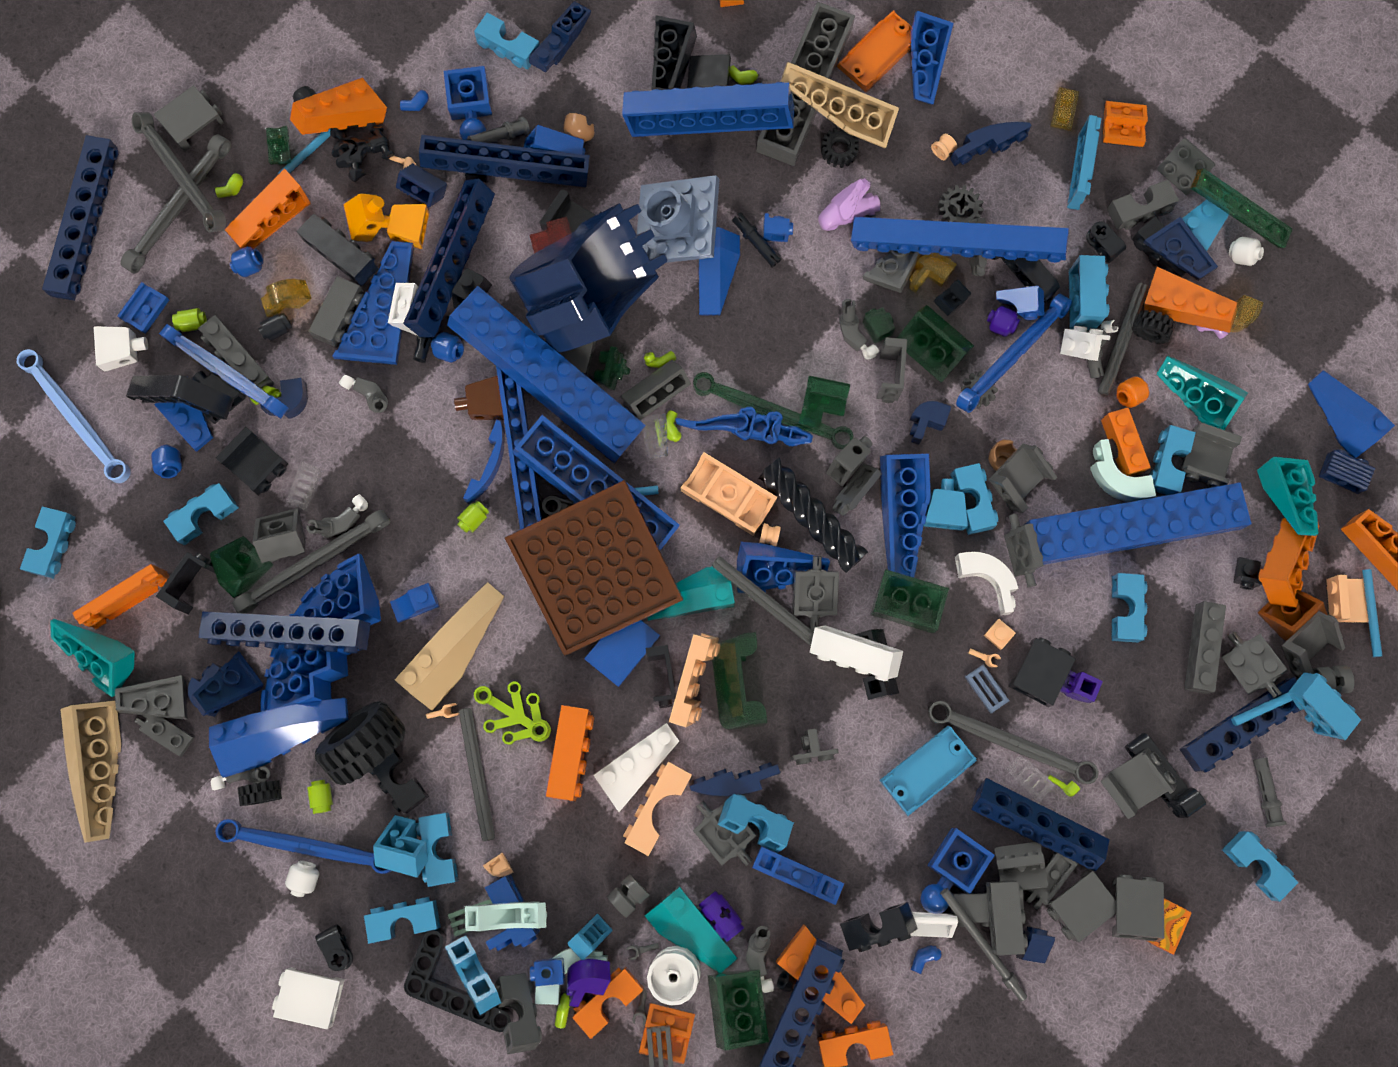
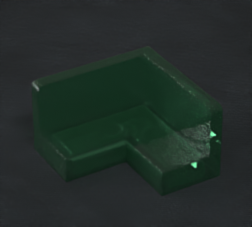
[799,376,850,428]

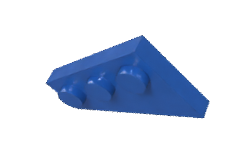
[154,403,213,451]

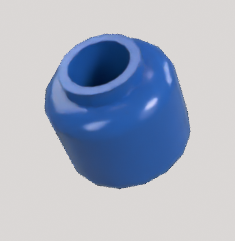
[230,246,264,277]
[431,332,464,363]
[151,445,182,478]

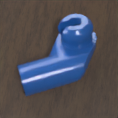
[910,945,942,974]

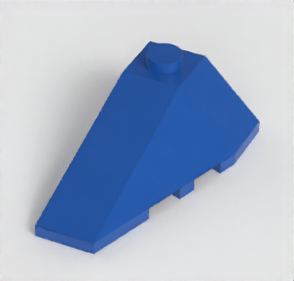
[911,11,954,105]
[699,227,740,315]
[1308,370,1395,458]
[737,542,830,593]

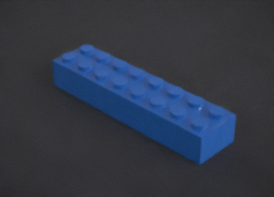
[622,82,794,137]
[513,415,680,550]

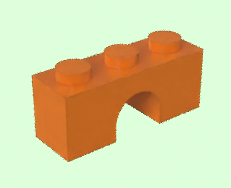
[1101,408,1150,477]
[572,967,644,1039]
[817,1020,894,1067]

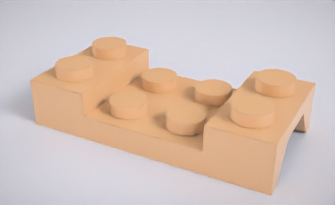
[681,452,777,536]
[669,633,720,727]

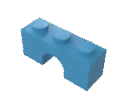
[474,13,539,70]
[1150,425,1196,495]
[951,463,998,535]
[164,483,239,545]
[20,507,76,579]
[1112,573,1147,643]
[717,794,794,853]
[416,813,458,887]
[1222,831,1299,902]
[364,897,441,944]
[445,935,501,1015]

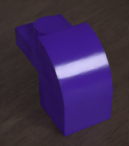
[1060,670,1103,703]
[566,959,611,1007]

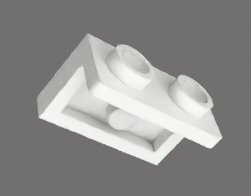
[1060,326,1110,361]

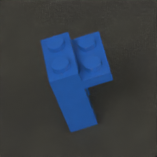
[485,874,540,951]

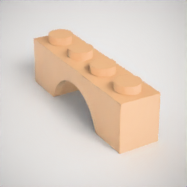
[623,762,692,856]

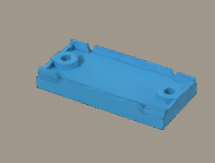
[1067,115,1101,210]
[879,725,977,816]

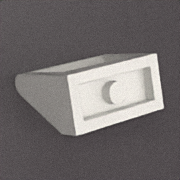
[388,283,419,335]
[911,912,958,938]

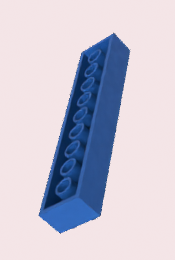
[447,286,646,463]
[1024,482,1251,565]

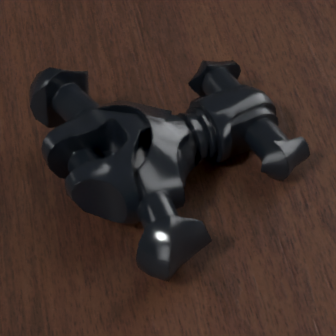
[330,126,394,183]

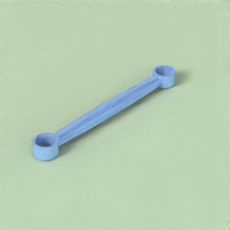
[17,349,130,483]

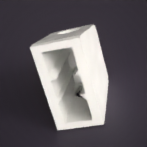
[94,326,148,371]

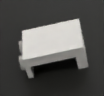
[272,967,345,1029]

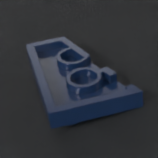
[1143,217,1218,281]
[191,651,264,716]

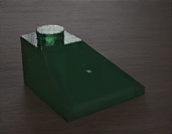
[210,536,273,598]

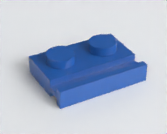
[117,282,169,334]

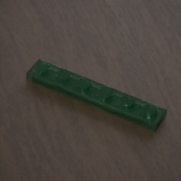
[1190,168,1293,248]

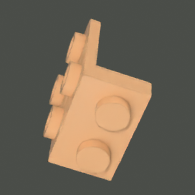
[1326,575,1368,623]

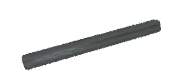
[1098,283,1149,396]
[712,556,814,646]
[459,708,495,841]

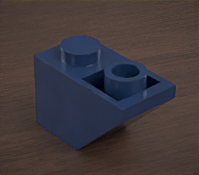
[1016,926,1055,964]

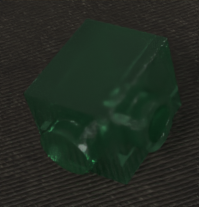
[862,307,895,344]

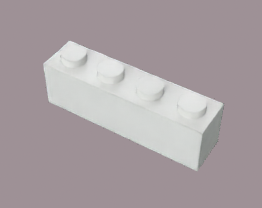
[810,626,903,681]

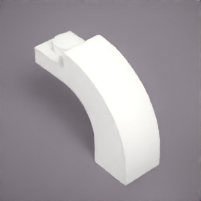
[955,552,1018,616]

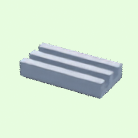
[965,664,1009,714]

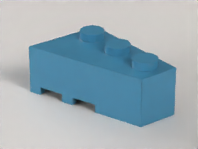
[1182,186,1237,251]
[1288,673,1361,740]

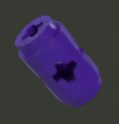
[699,891,744,942]

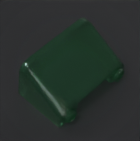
[712,632,767,730]

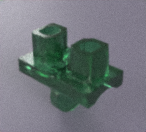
[266,126,291,166]
[594,346,631,390]

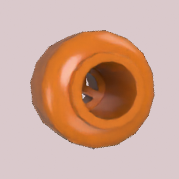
[1116,376,1149,408]

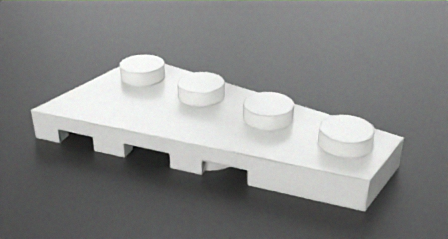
[594,723,679,812]

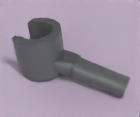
[626,943,659,960]
[632,990,647,1025]

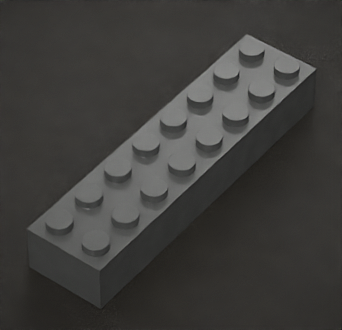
[756,1,855,166]

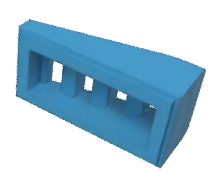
[568,914,613,960]

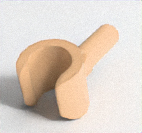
[390,156,416,169]
[969,648,1001,667]
[426,703,459,719]

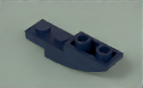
[529,1,591,73]
[950,122,1032,166]
[689,762,780,796]

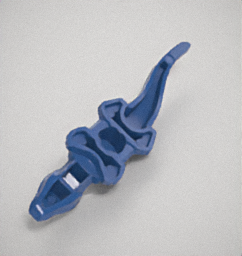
[675,407,813,447]

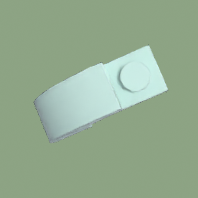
[1090,439,1156,502]
[465,902,547,931]
[535,948,608,1005]

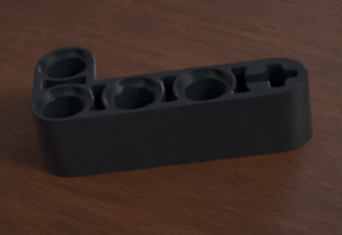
[992,256,1060,303]
[1125,733,1206,818]

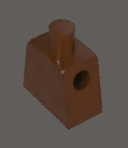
[454,376,504,420]

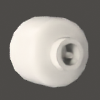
[1229,237,1264,266]
[285,861,319,897]

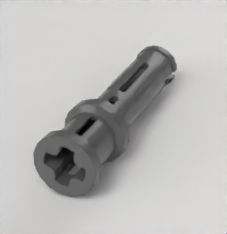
[467,117,530,143]
[1253,758,1287,828]

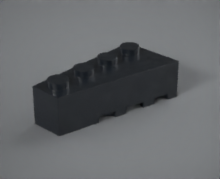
[652,15,697,90]

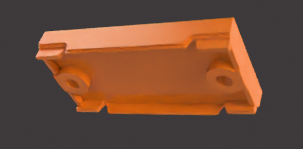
[837,10,912,93]
[72,564,170,630]

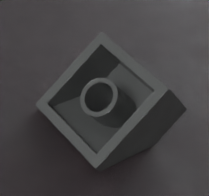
[253,508,306,563]

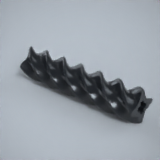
[758,457,868,573]

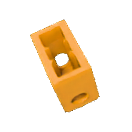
[343,194,385,242]
[382,204,429,249]

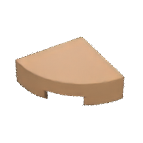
[483,853,513,877]

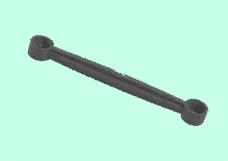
[132,112,226,232]
[120,134,231,274]
[232,510,391,614]
[928,701,1099,784]

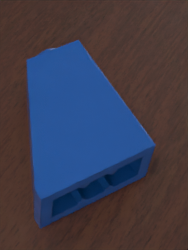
[523,125,585,155]

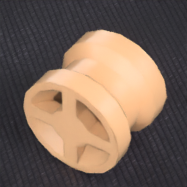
[931,134,958,161]
[759,523,781,546]

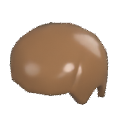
[564,113,595,143]
[989,439,1017,471]

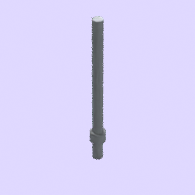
[940,888,1027,1001]

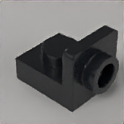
[1233,557,1262,590]

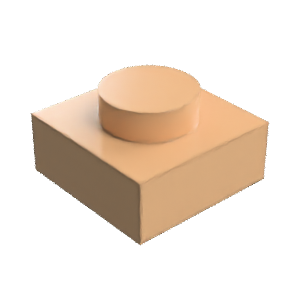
[984,619,1016,650]

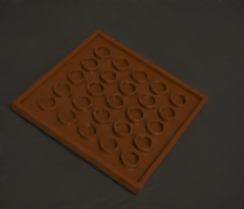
[505,480,684,656]

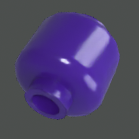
[987,306,1020,337]

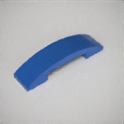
[463,420,505,504]
[752,846,844,905]

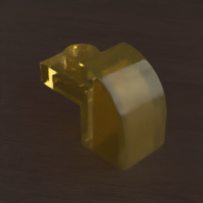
[909,253,957,293]
[261,279,312,317]
[1230,295,1264,332]

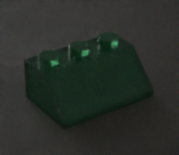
[897,305,974,383]
[870,569,949,634]
[707,969,769,1051]

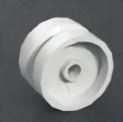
[647,946,701,1005]

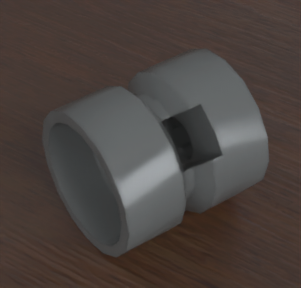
[1313,665,1354,694]
[607,874,650,918]

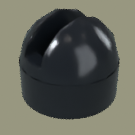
[777,971,797,992]

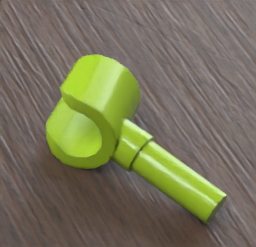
[1048,775,1080,797]

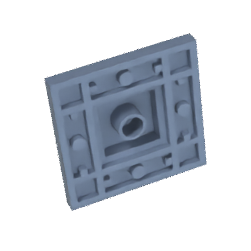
[637,175,720,263]

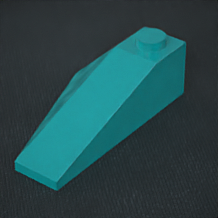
[1156,356,1248,430]
[1257,457,1318,536]
[647,566,735,621]
[50,619,135,697]
[645,886,738,973]

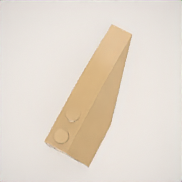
[781,62,899,148]
[395,583,504,711]
[61,701,121,843]

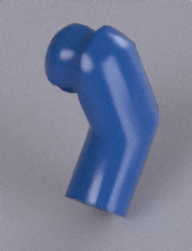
[400,90,429,111]

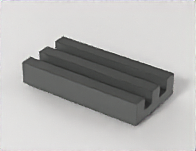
[646,1025,674,1067]

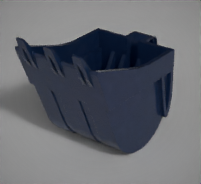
[509,203,668,352]

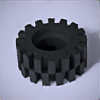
[821,127,859,168]
[1132,310,1175,344]
[237,780,282,806]

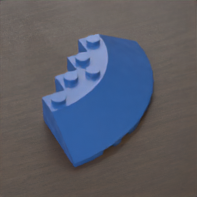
[261,554,381,712]

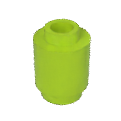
[172,308,207,332]
[457,501,489,533]
[307,780,333,814]

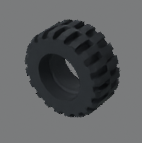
[315,701,405,785]

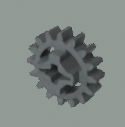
[938,185,984,223]

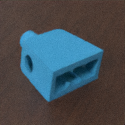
[924,479,967,531]

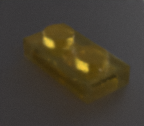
[1050,87,1079,131]

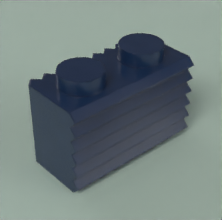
[396,163,447,208]
[1319,449,1375,494]

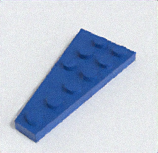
[332,241,414,365]

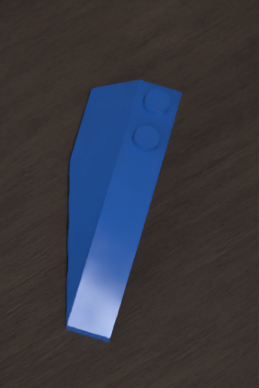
[880,454,931,586]
[209,698,348,778]

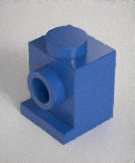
[763,213,793,242]
[530,958,565,986]

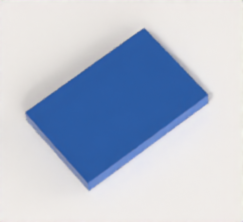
[585,620,660,687]

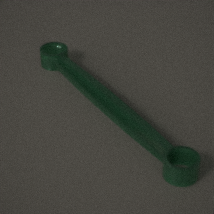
[693,372,854,450]

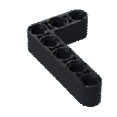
[126,375,234,420]
[404,929,513,1032]

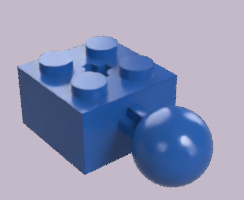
[443,66,492,141]
[921,828,995,914]

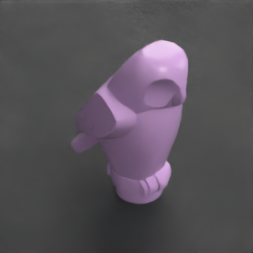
[818,178,880,231]

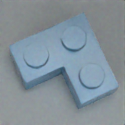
[373,815,428,877]

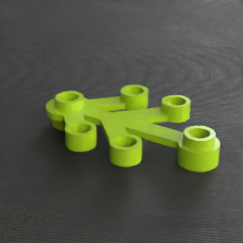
[474,681,551,745]

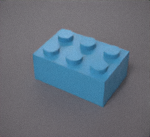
[1069,255,1109,330]

